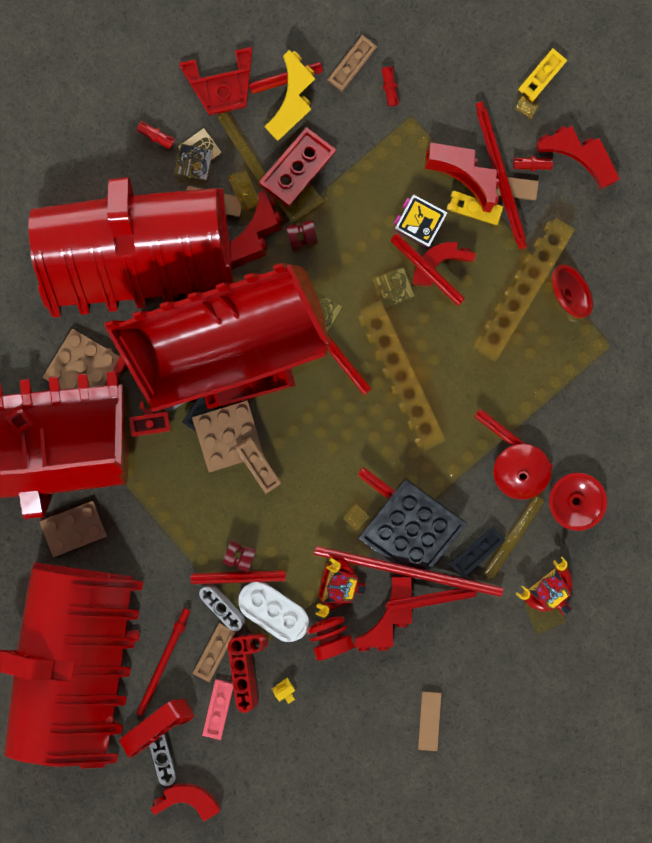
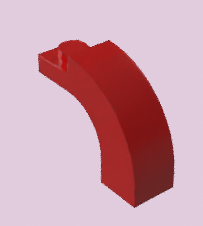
[412,242,476,287]
[151,783,221,822]

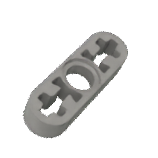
[199,584,245,631]
[149,734,176,786]

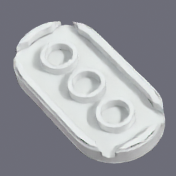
[239,582,309,642]

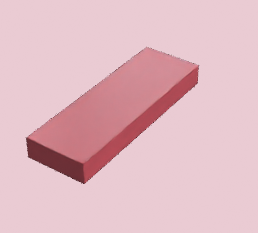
[202,679,233,740]

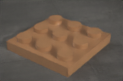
[42,329,120,389]
[192,400,264,472]

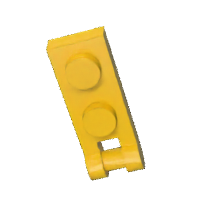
[518,48,567,102]
[446,191,503,226]

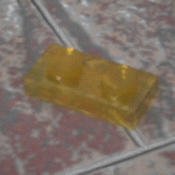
[228,170,258,212]

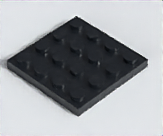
[358,478,467,582]

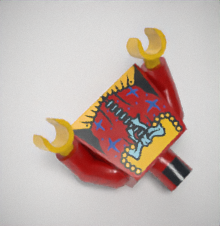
[516,557,573,616]
[316,558,366,618]

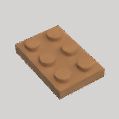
[40,501,107,557]

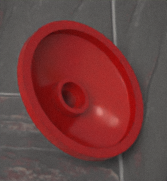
[552,264,593,319]
[493,443,551,500]
[549,473,607,531]

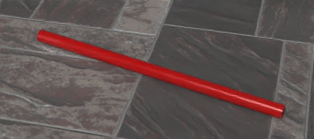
[314,546,503,597]

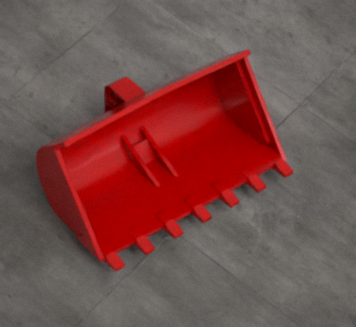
[29,177,234,317]
[104,263,330,412]
[0,371,129,519]
[0,562,143,769]

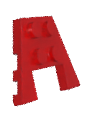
[179,47,252,116]

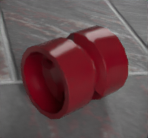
[286,220,318,251]
[223,540,256,573]

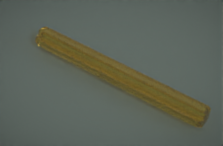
[218,112,271,195]
[484,496,544,579]

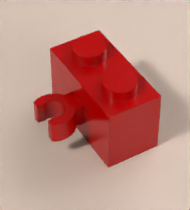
[129,402,172,437]

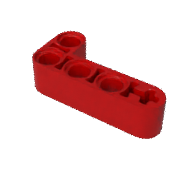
[228,633,268,713]
[119,699,195,758]

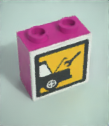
[393,195,447,249]

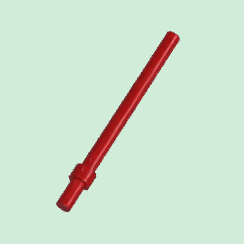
[136,608,191,716]

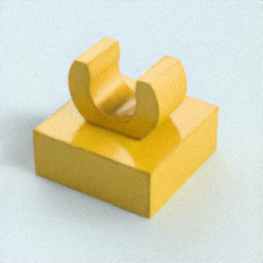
[272,677,295,704]

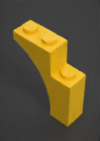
[264,50,315,141]

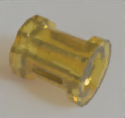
[514,96,539,120]

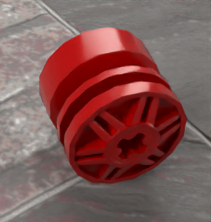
[306,616,354,661]

